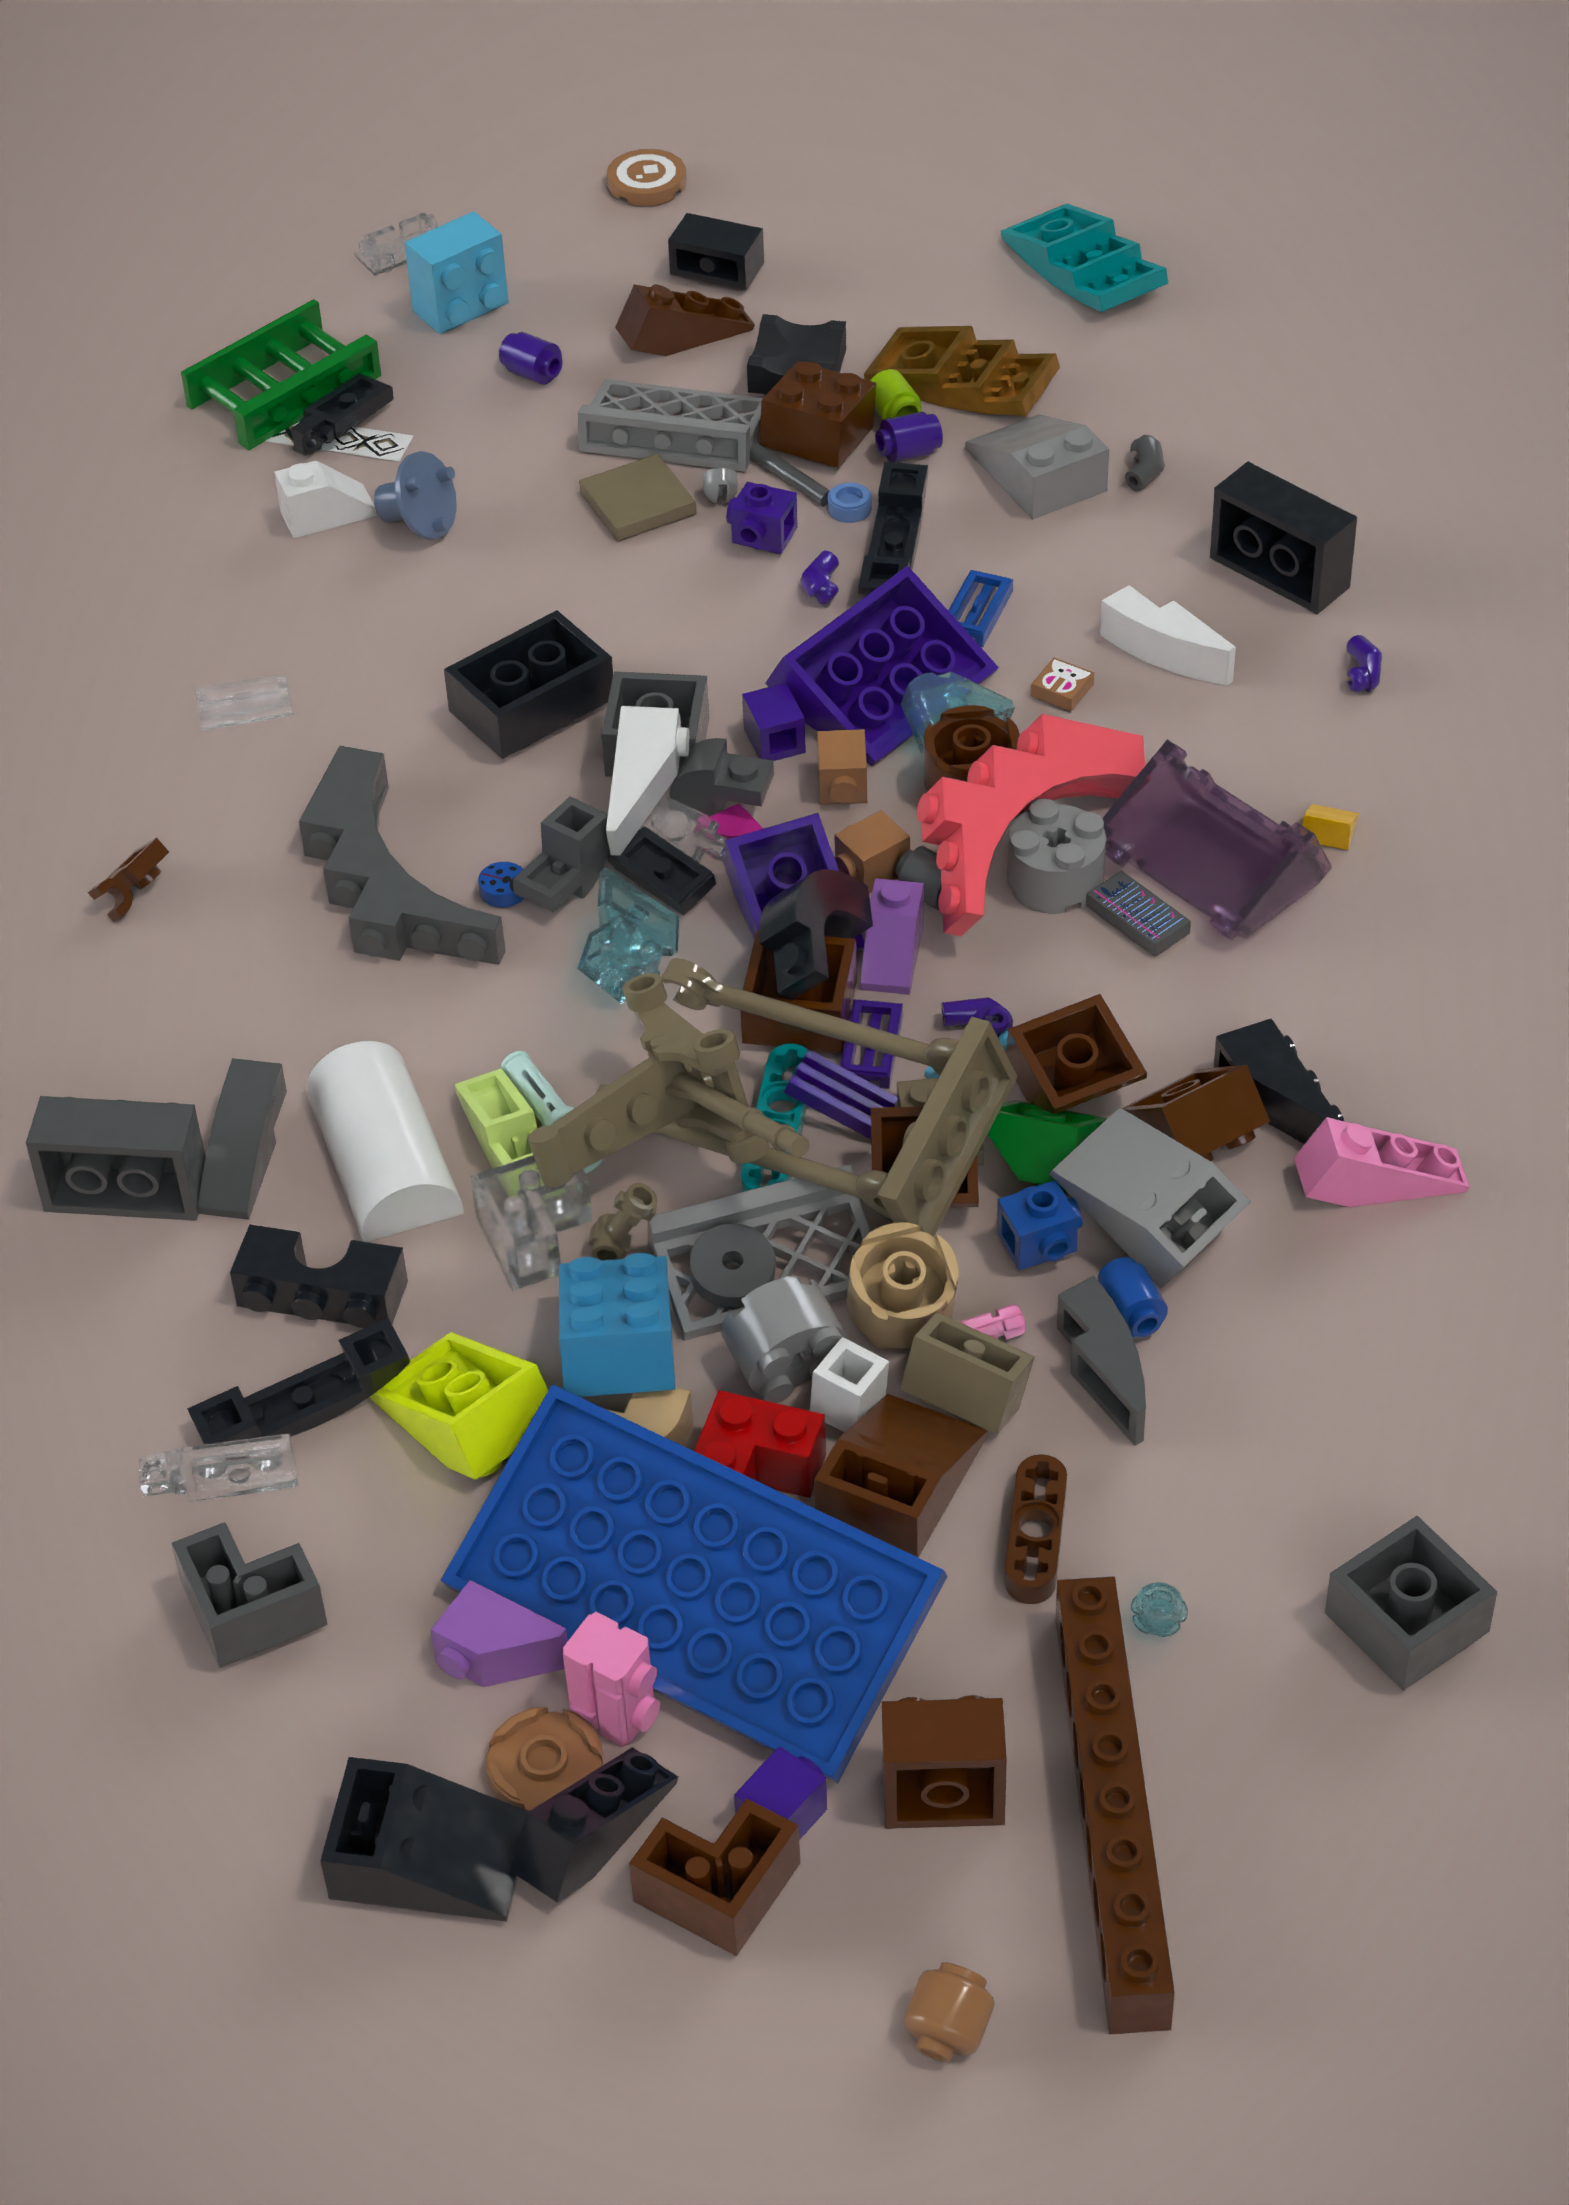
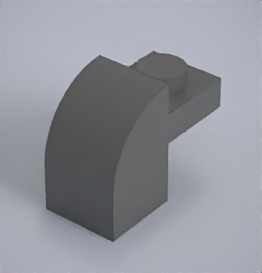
[670,738,774,824]
[513,796,609,912]

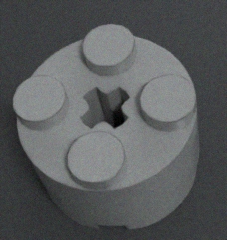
[1007,798,1106,914]
[721,1276,848,1403]

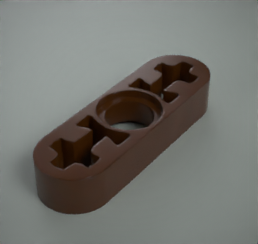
[1005,1454,1067,1604]

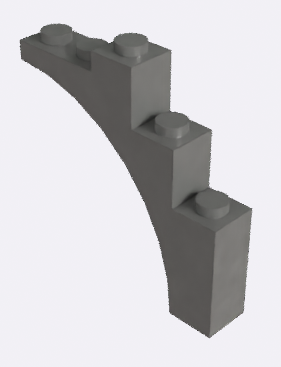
[299,745,506,965]

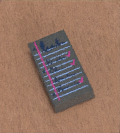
[1086,870,1191,957]

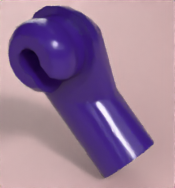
[801,550,839,605]
[1347,635,1382,693]
[941,997,1013,1038]

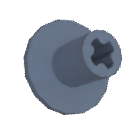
[374,451,457,540]

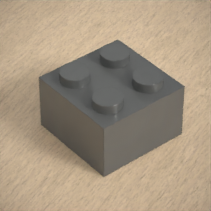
[601,671,709,780]
[1325,1516,1497,1691]

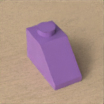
[861,878,924,995]
[430,1580,568,1687]

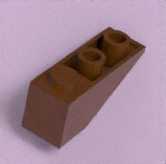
[615,284,755,356]

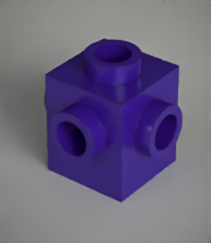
[726,482,798,554]

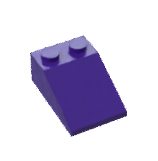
[722,813,865,951]

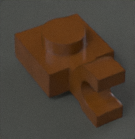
[88,838,169,922]

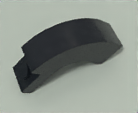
[759,869,873,1001]

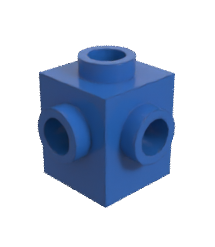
[997,1180,1083,1271]

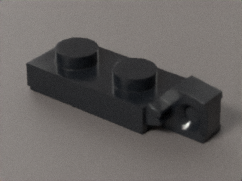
[291,373,394,456]
[607,826,716,916]

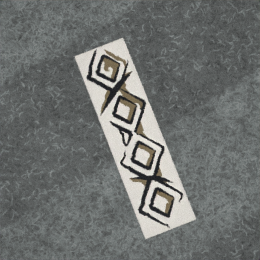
[265,422,414,462]

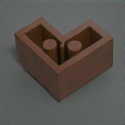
[629,1798,800,1956]

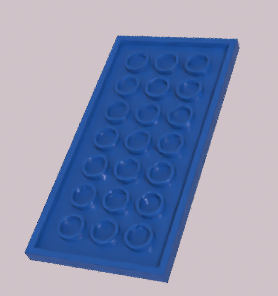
[440,1384,948,1784]

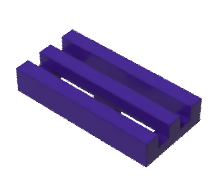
[840,999,903,1089]
[784,1050,899,1140]

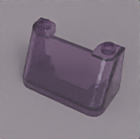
[1103,739,1332,940]

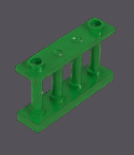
[181,299,382,450]

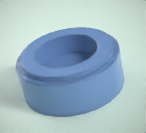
[828,482,872,523]

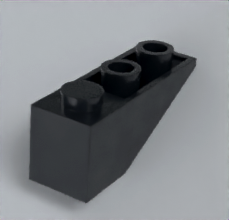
[1214,1018,1344,1144]
[510,1747,679,1902]

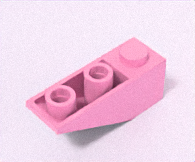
[1294,1117,1470,1207]

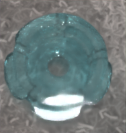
[1131,1582,1188,1637]

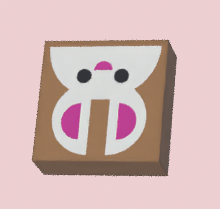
[1031,657,1094,711]

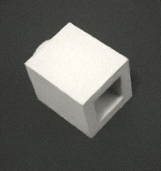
[810,1337,889,1433]

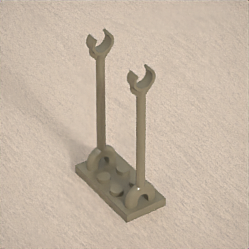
[595,958,1017,1236]

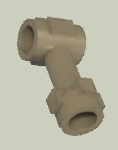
[588,1183,657,1261]

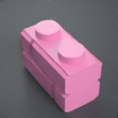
[563,1612,660,1747]

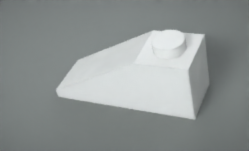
[606,706,689,856]

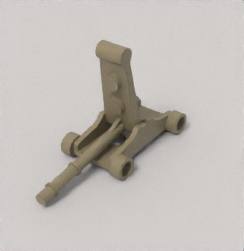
[528,973,809,1188]

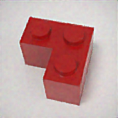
[694,1390,826,1498]

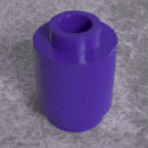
[499,332,563,385]
[875,412,943,462]

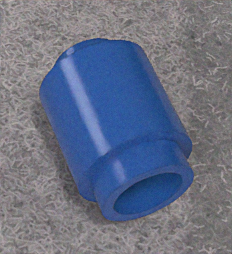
[1097,1257,1168,1337]

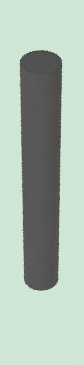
[750,441,830,507]

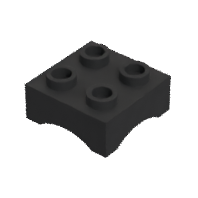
[747,314,847,395]

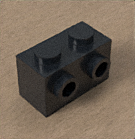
[668,213,764,290]

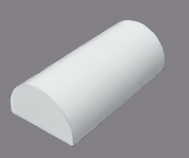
[307,1041,464,1242]

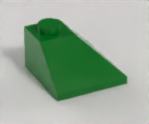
[988,1100,1108,1195]

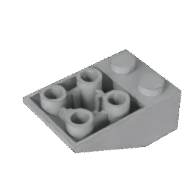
[1049,1107,1251,1288]

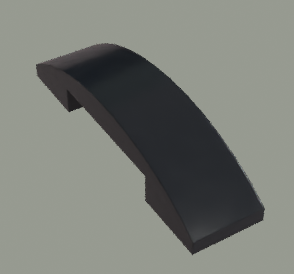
[858,462,928,594]
[187,1318,410,1454]

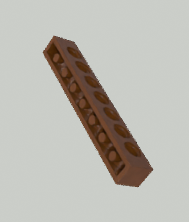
[1055,1576,1175,2034]

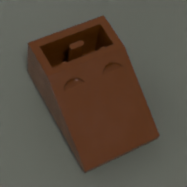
[814,1394,988,1557]

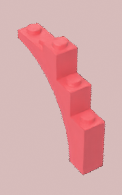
[917,714,1146,936]

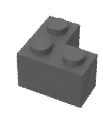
[171,1522,328,1668]

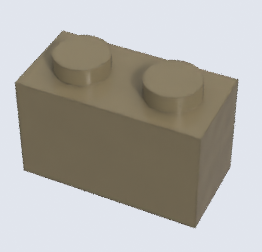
[900,1312,1035,1435]

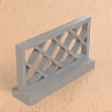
[578,379,763,472]
[647,1164,871,1341]

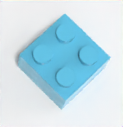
[404,211,509,334]

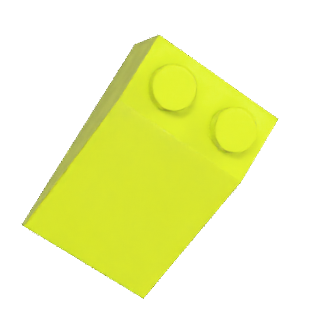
[370,1332,548,1480]

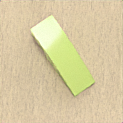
[454,1068,561,1203]

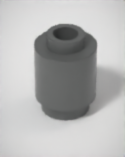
[895,846,942,910]

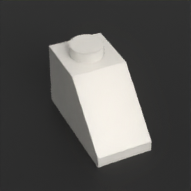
[274,461,377,538]

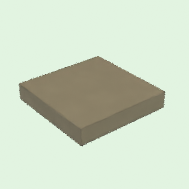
[579,454,697,541]

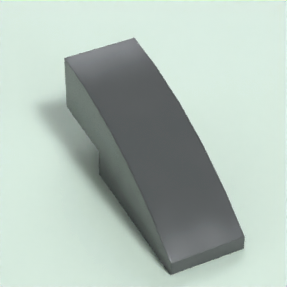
[197,1058,287,1220]
[1057,1276,1146,1446]

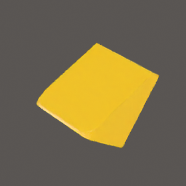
[1301,804,1359,850]

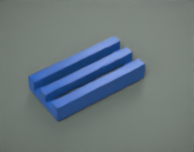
[948,570,1013,647]

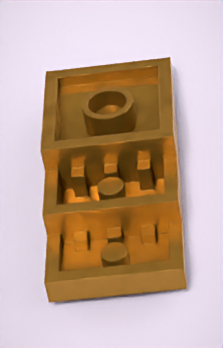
[863,326,1060,416]

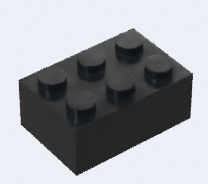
[1210,461,1357,615]
[444,610,613,759]

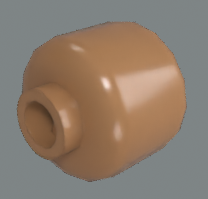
[903,1962,995,2063]

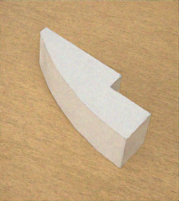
[1100,585,1236,686]

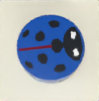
[478,862,524,908]

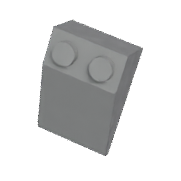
[965,414,1109,520]

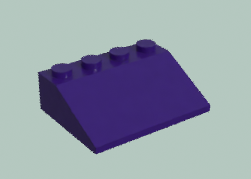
[765,566,999,766]

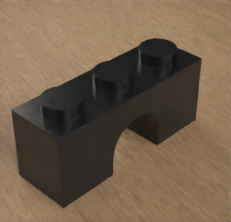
[230,1224,408,1328]

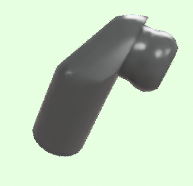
[1125,435,1165,491]

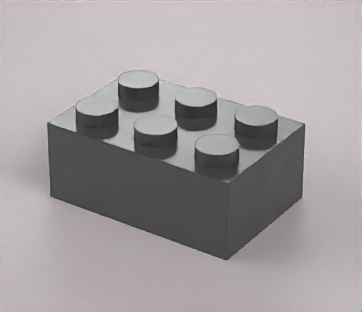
[26,1096,206,1221]

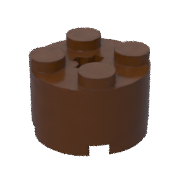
[924,705,1020,792]

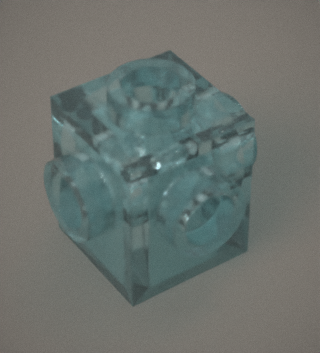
[577,914,664,1003]

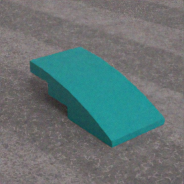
[1001,203,1169,312]

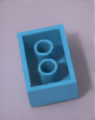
[559,1253,676,1397]

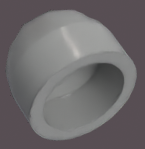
[702,468,738,504]

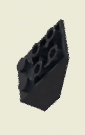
[320,1757,529,1922]

